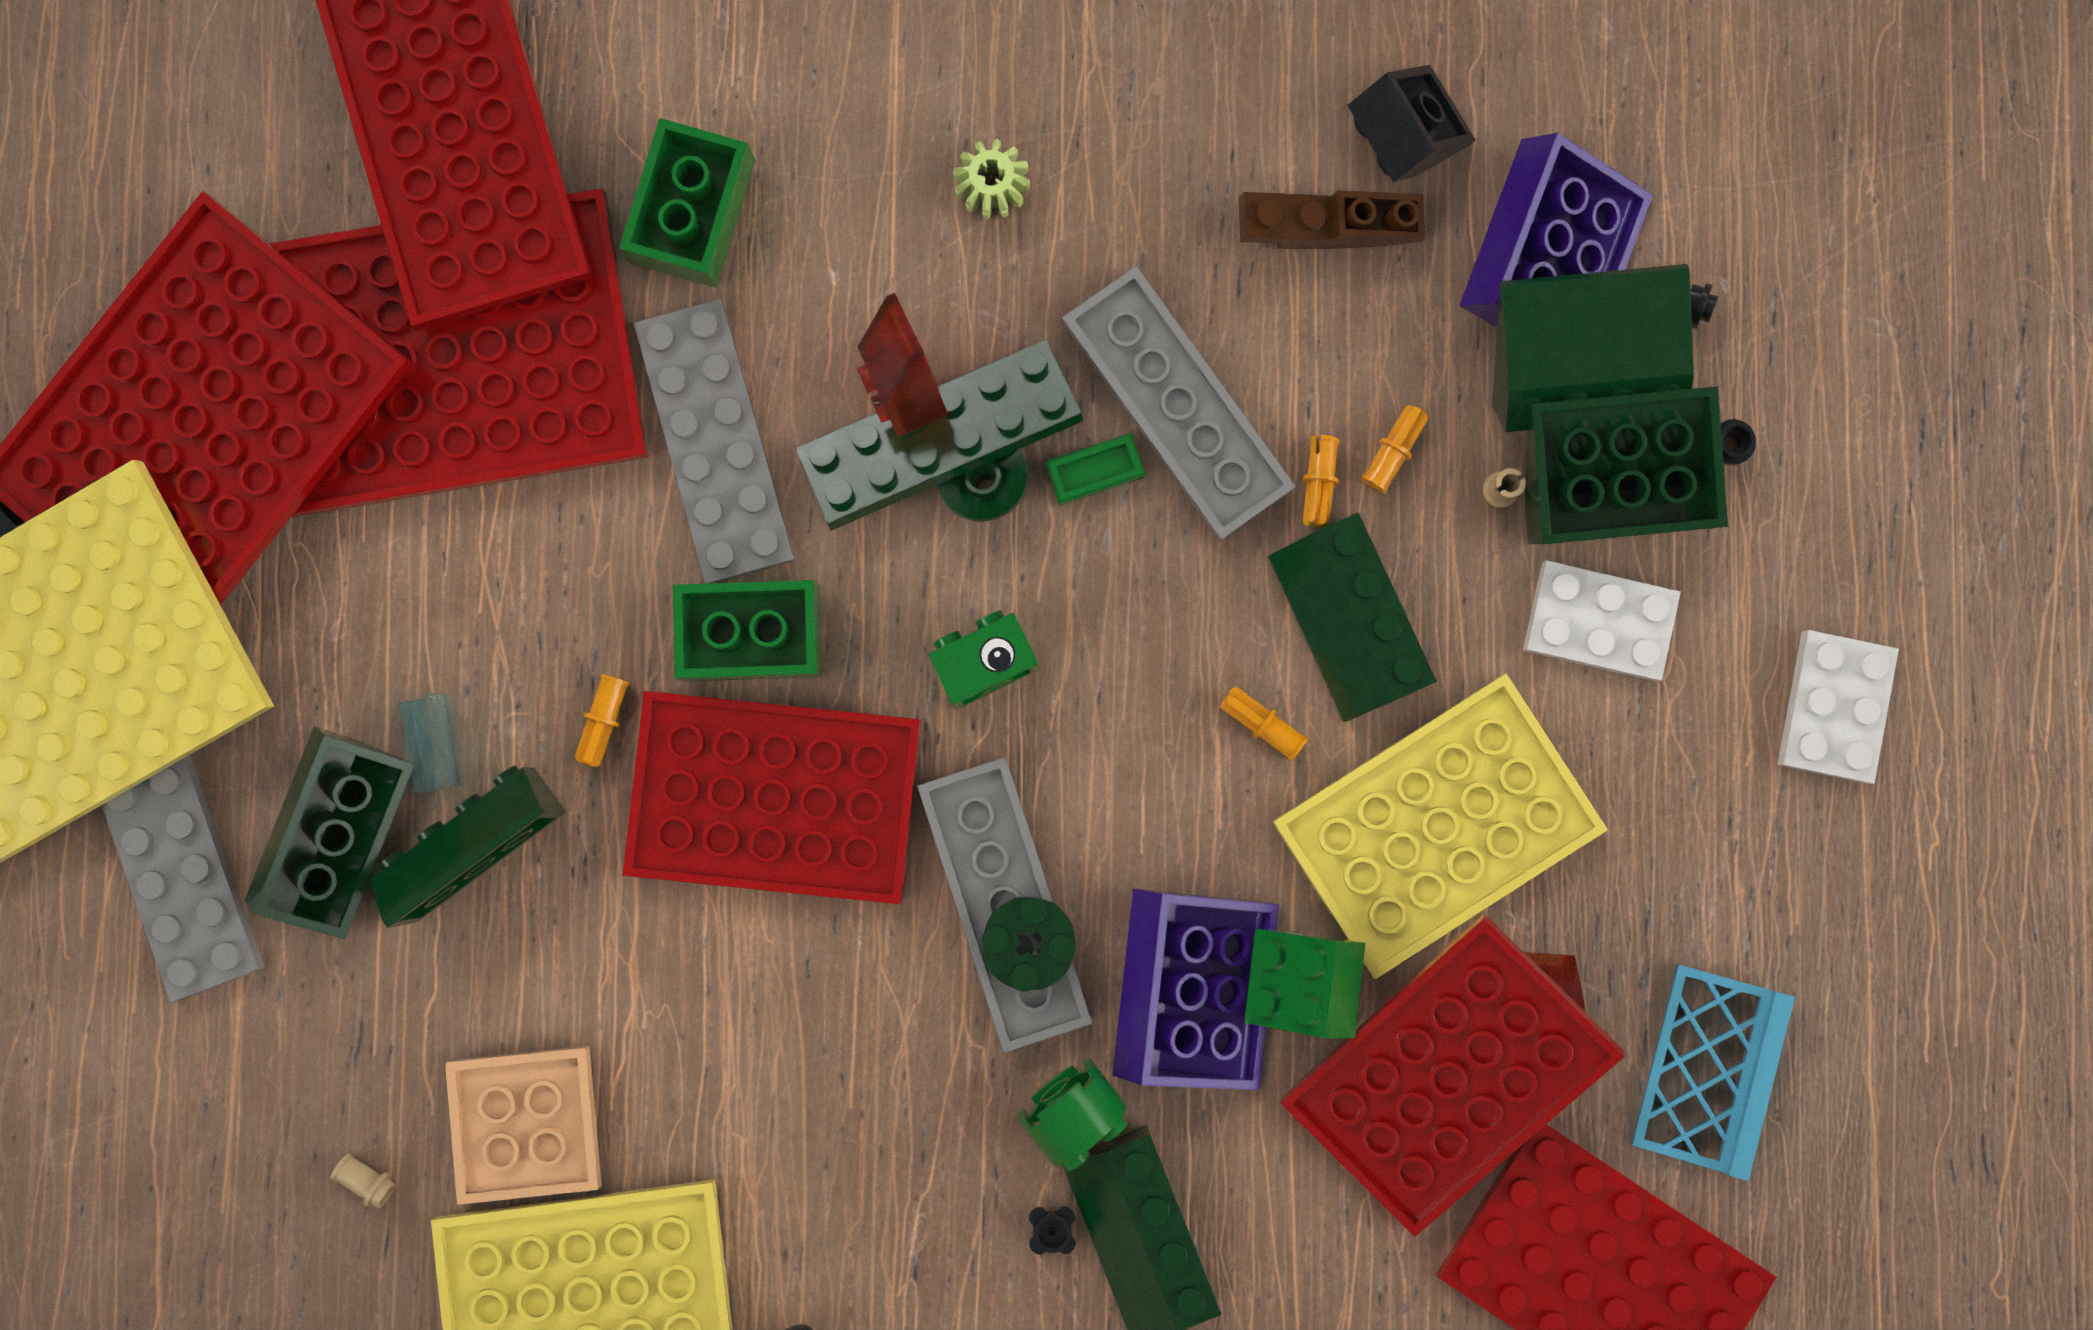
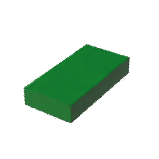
[1045,433,1146,506]

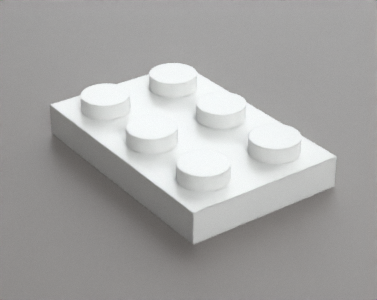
[1523,560,1681,682]
[1777,630,1899,784]

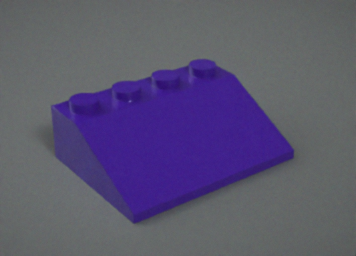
[1459,132,1653,327]
[1112,888,1279,1090]

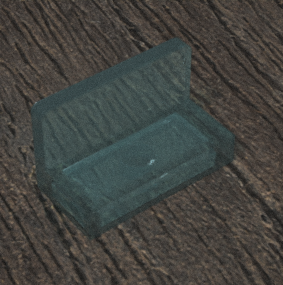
[400,693,465,794]

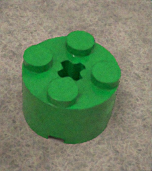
[1017,1059,1127,1172]

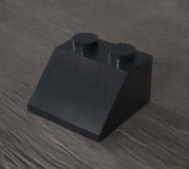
[1347,65,1476,182]

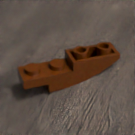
[1239,190,1425,249]

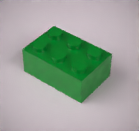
[619,118,756,288]
[673,580,822,682]

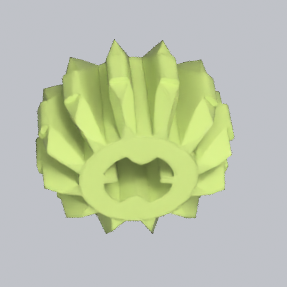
[953,139,1030,220]

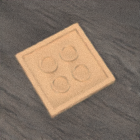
[445,1045,602,1205]

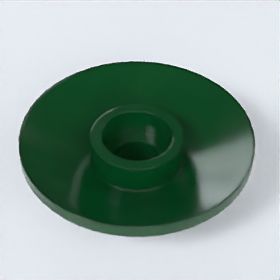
[938,449,1029,522]

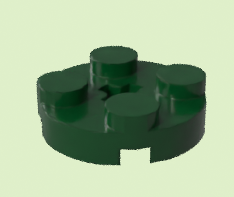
[982,896,1076,992]

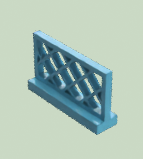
[1631,964,1795,1181]

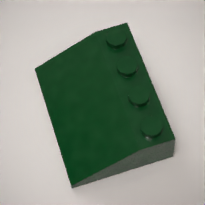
[1492,264,1694,432]
[1525,386,1728,545]

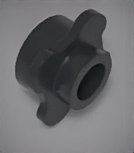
[1029,1206,1076,1255]

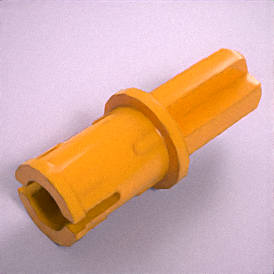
[1361,405,1429,494]
[1302,435,1340,528]
[574,673,630,767]
[1220,687,1308,761]

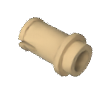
[1482,468,1526,508]
[330,1153,396,1209]

